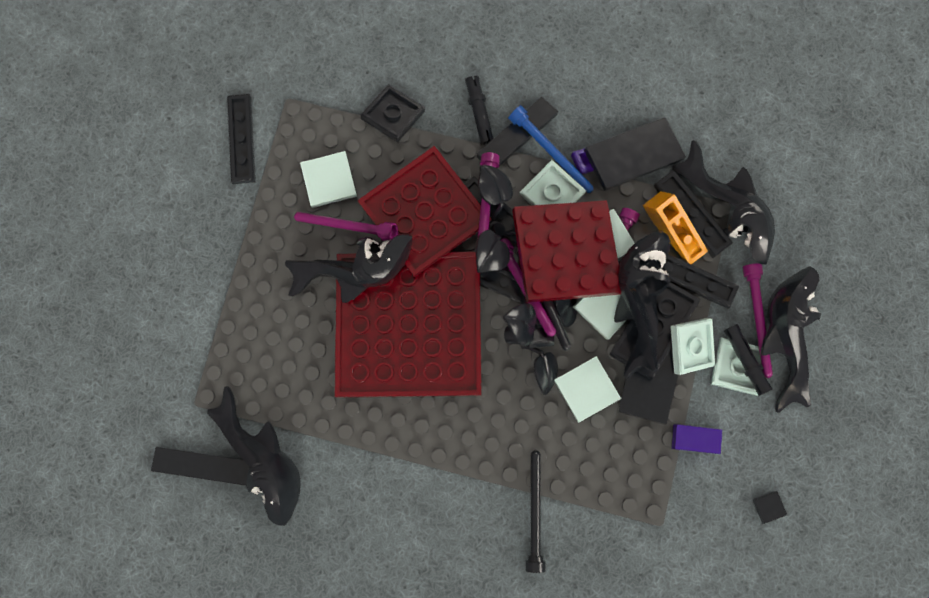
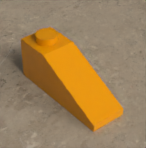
[643,191,708,265]

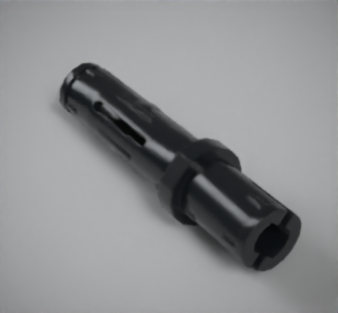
[465,76,494,145]
[724,324,773,396]

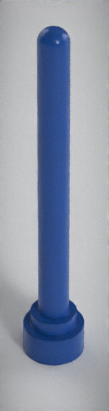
[508,105,594,193]

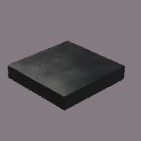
[361,84,425,143]

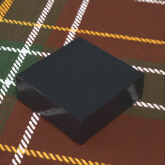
[753,491,787,524]

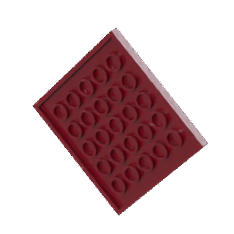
[335,252,481,398]

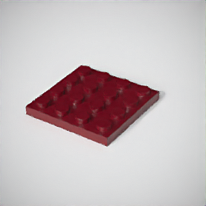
[357,146,491,277]
[512,200,622,303]

